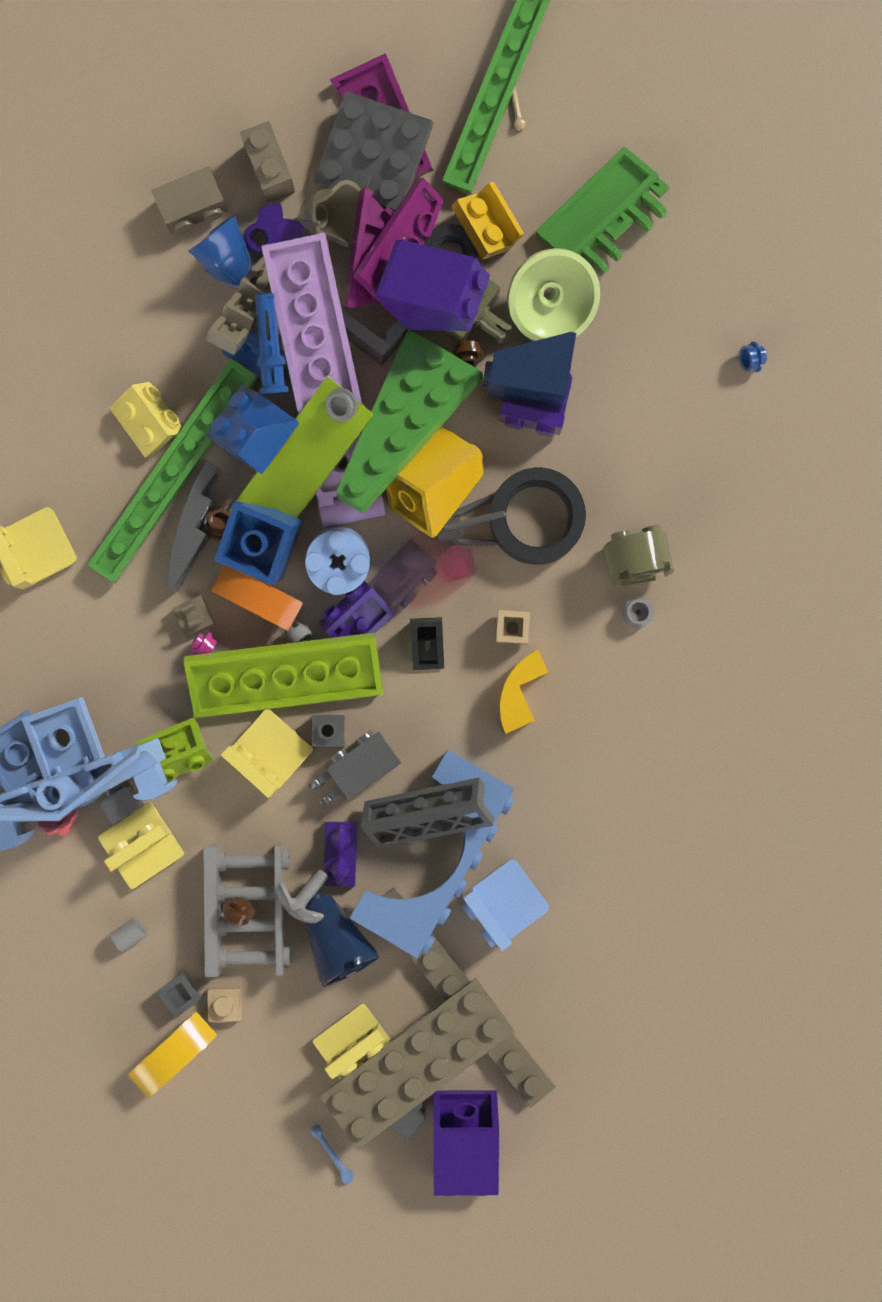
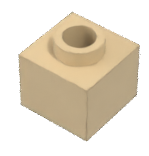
[496,610,530,645]

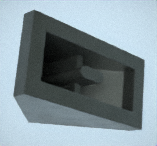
[410,617,444,670]

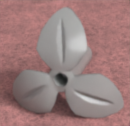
[276,870,328,923]

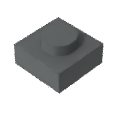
[156,972,202,1018]

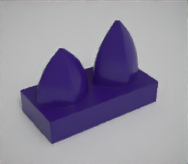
[323,821,358,887]

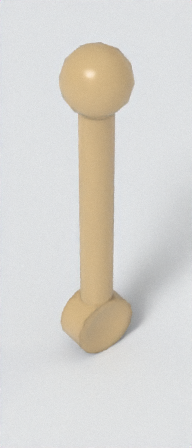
[511,89,526,131]

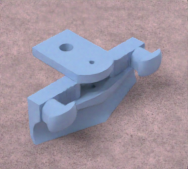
[0,697,178,851]

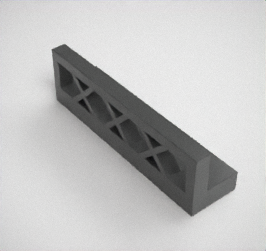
[361,777,494,848]

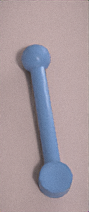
[311,1125,354,1184]

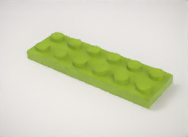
[183,633,383,718]

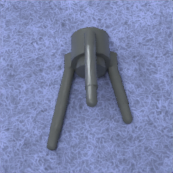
[437,494,506,548]

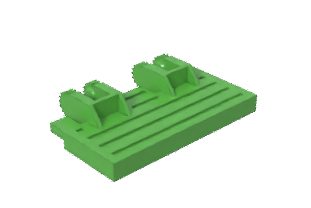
[535,146,669,275]

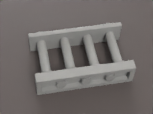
[204,843,291,977]

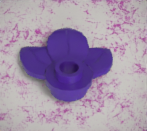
[244,203,306,255]

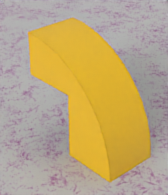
[499,650,548,734]
[127,1012,217,1099]

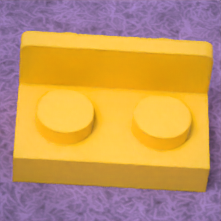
[451,182,524,260]

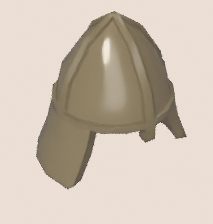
[298,179,362,248]

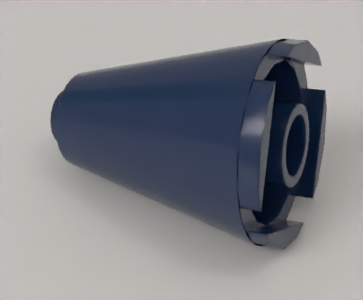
[305,893,379,987]

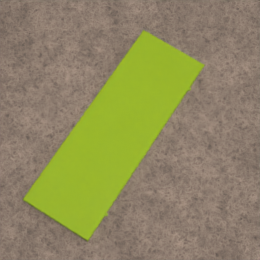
[228,376,375,518]

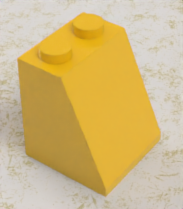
[386,426,484,538]

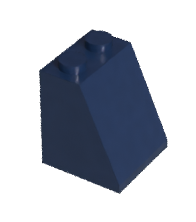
[482,332,577,410]

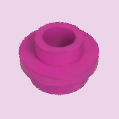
[189,632,217,655]

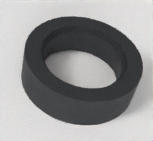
[490,467,586,565]

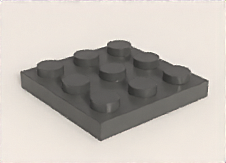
[314,91,434,212]

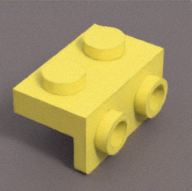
[109,382,183,458]

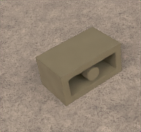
[240,121,295,203]
[151,166,228,234]

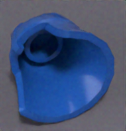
[189,215,252,287]

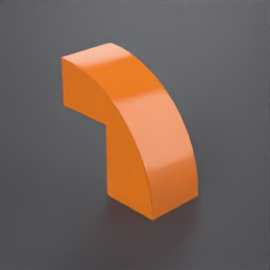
[210,565,303,631]

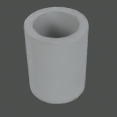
[110,917,147,952]

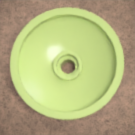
[507,248,600,341]

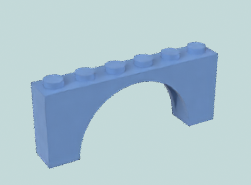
[350,750,515,958]

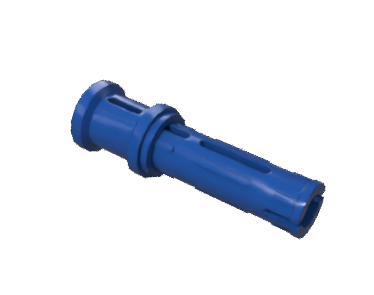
[254,293,289,394]

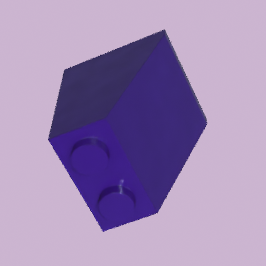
[375,239,490,331]
[433,1090,499,1196]

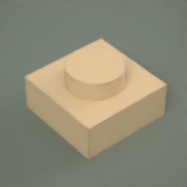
[207,987,242,1022]

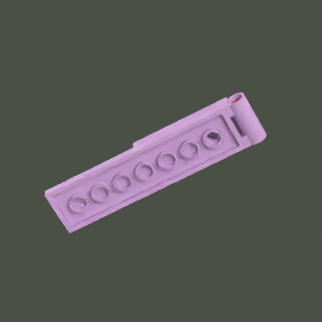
[262,233,386,528]

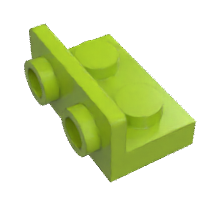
[136,717,213,782]

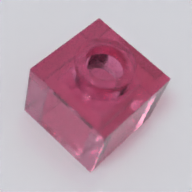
[439,545,476,583]

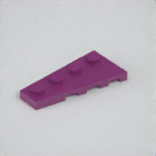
[329,53,434,179]
[353,178,444,318]

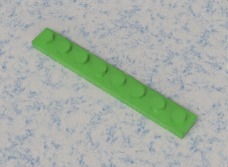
[442,0,551,195]
[87,359,258,584]

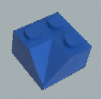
[206,385,299,475]
[214,501,304,585]

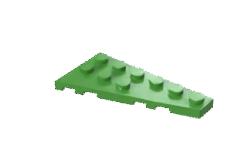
[336,329,483,514]

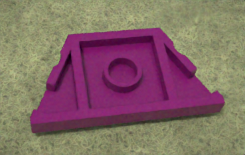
[342,188,394,310]

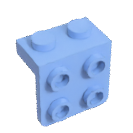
[462,859,549,951]

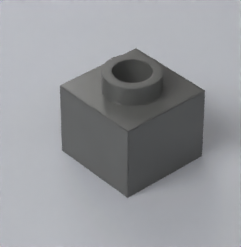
[312,715,345,747]
[99,784,145,825]
[390,1103,425,1140]

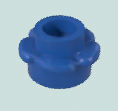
[739,341,767,373]

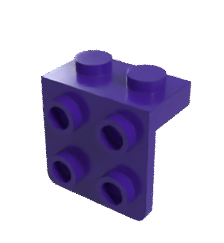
[499,374,573,436]

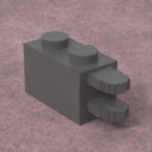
[308,730,401,807]

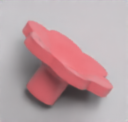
[38,809,78,836]

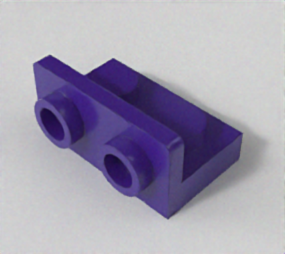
[319,581,396,638]

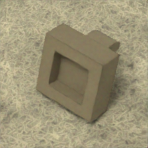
[172,595,215,637]

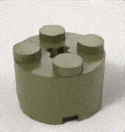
[603,525,674,586]

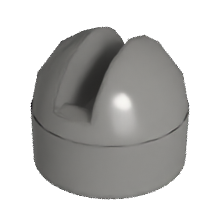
[285,622,313,643]

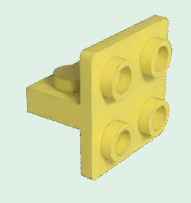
[98,803,185,889]
[313,1003,392,1080]

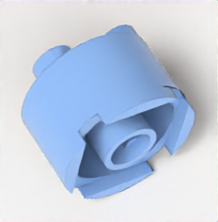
[305,527,370,595]

